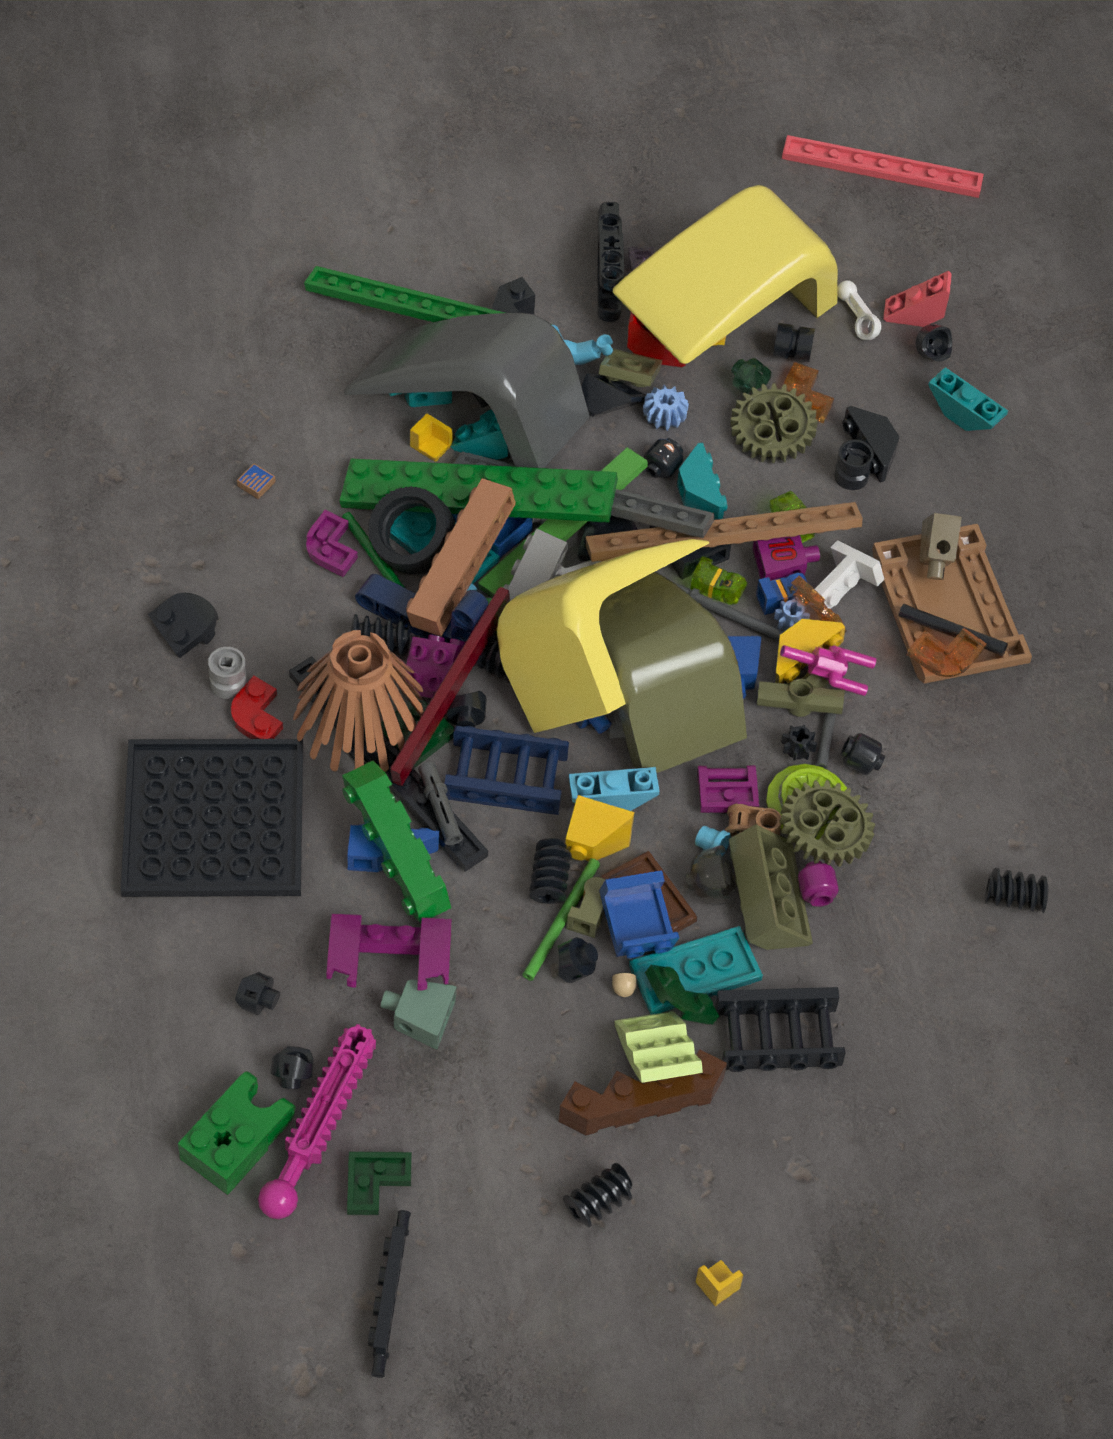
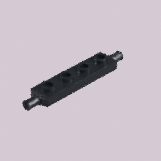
[368,1210,411,1378]

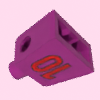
[752,535,820,581]

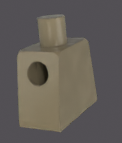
[920,513,962,580]

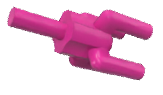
[780,645,876,696]

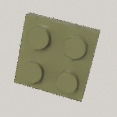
[599,349,662,387]

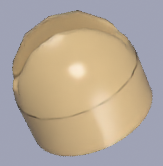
[612,973,636,997]

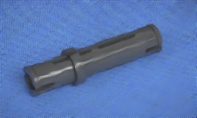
[418,762,463,845]

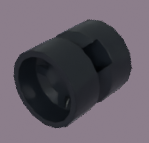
[773,323,815,362]
[834,440,874,491]

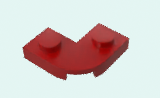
[231,675,283,739]

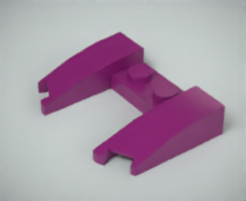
[326,914,452,991]

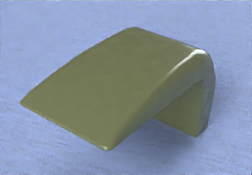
[599,572,747,773]

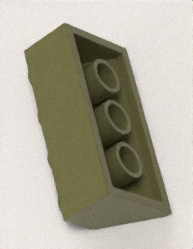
[729,824,813,950]

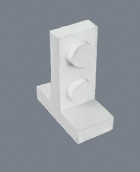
[812,540,884,614]

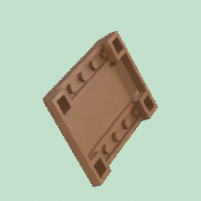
[872,524,1032,684]

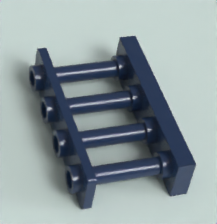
[444,726,569,815]

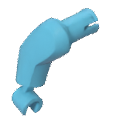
[552,325,613,365]

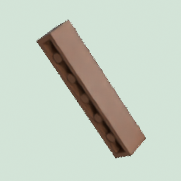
[406,478,516,636]

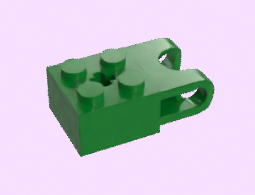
[178,1071,296,1195]

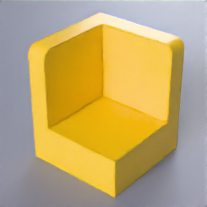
[410,413,452,462]
[696,1260,743,1306]

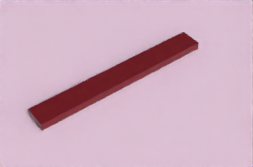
[390,587,510,786]

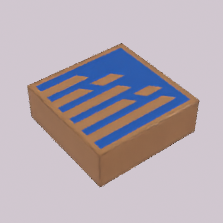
[237,463,276,499]

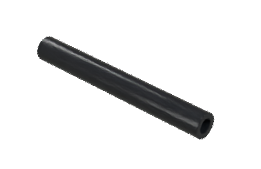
[899,604,1008,656]

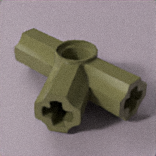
[757,673,845,717]

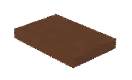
[600,851,697,932]

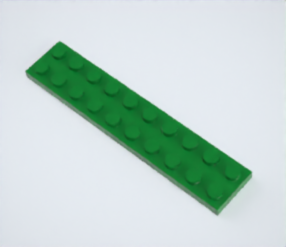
[339,458,618,522]

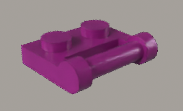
[697,765,759,813]

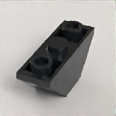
[842,406,900,483]

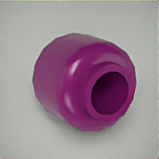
[798,861,839,907]

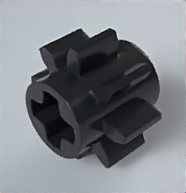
[781,725,817,761]

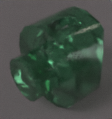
[731,357,772,394]

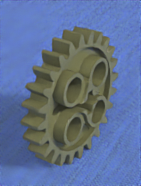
[730,383,818,463]
[779,780,875,867]

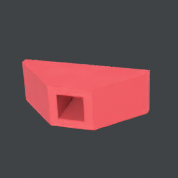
[883,271,952,327]

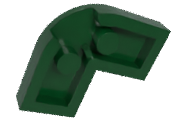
[645,964,719,1025]

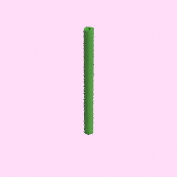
[522,858,600,981]

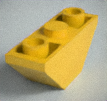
[775,619,845,683]

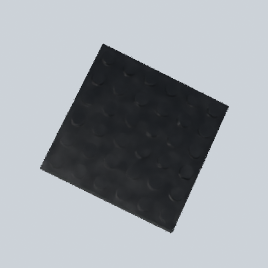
[121,739,303,897]

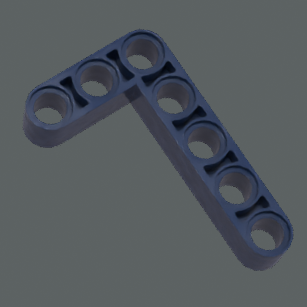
[355,574,488,643]

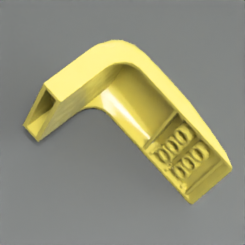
[613,185,838,364]
[497,539,709,733]

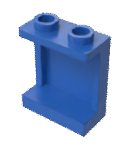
[599,870,679,958]

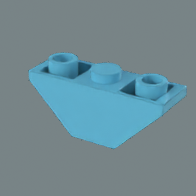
[569,767,660,811]

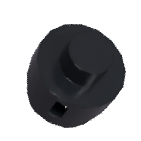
[916,324,952,361]
[447,690,487,727]
[558,937,598,983]
[235,972,280,1015]
[271,1046,314,1089]

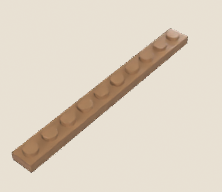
[586,502,863,562]

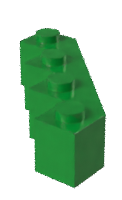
[342,761,451,924]

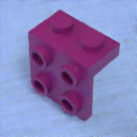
[406,635,466,698]

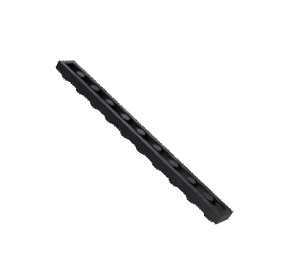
[289,656,488,872]

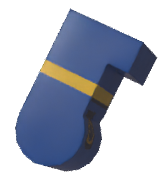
[756,573,812,615]

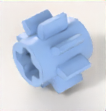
[774,598,810,631]

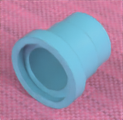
[695,826,731,859]

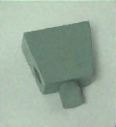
[381,979,457,1050]

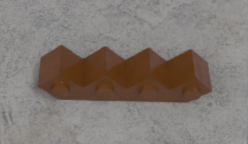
[558,1049,727,1136]

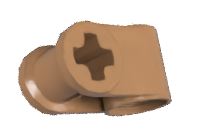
[725,804,782,838]

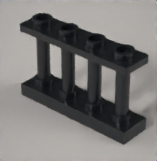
[715,987,846,1072]

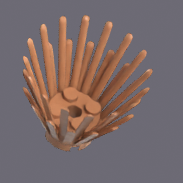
[293,630,424,772]

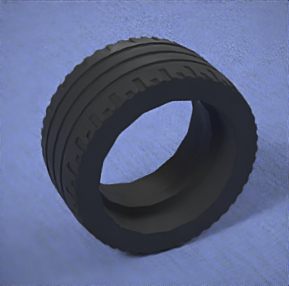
[368,486,456,574]

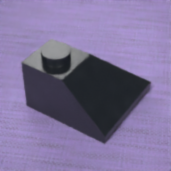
[581,373,646,417]

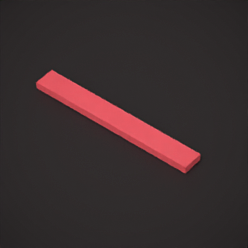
[782,135,984,198]

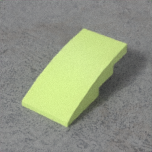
[614,1011,703,1083]

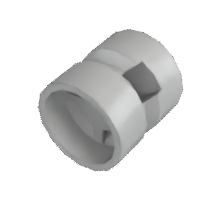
[208,647,247,699]

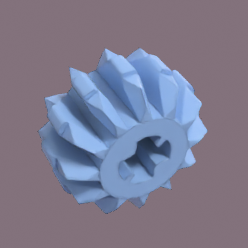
[643,385,689,431]

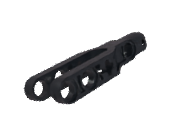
[597,202,624,322]

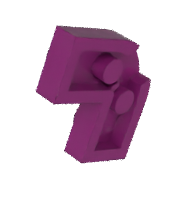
[306,510,358,577]

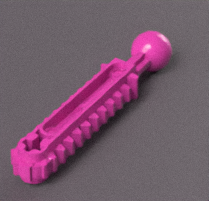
[258,1024,376,1220]

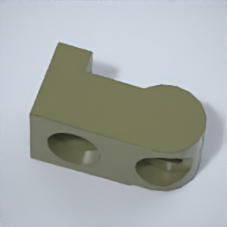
[566,877,605,938]

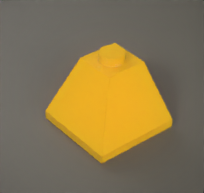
[565,795,634,861]

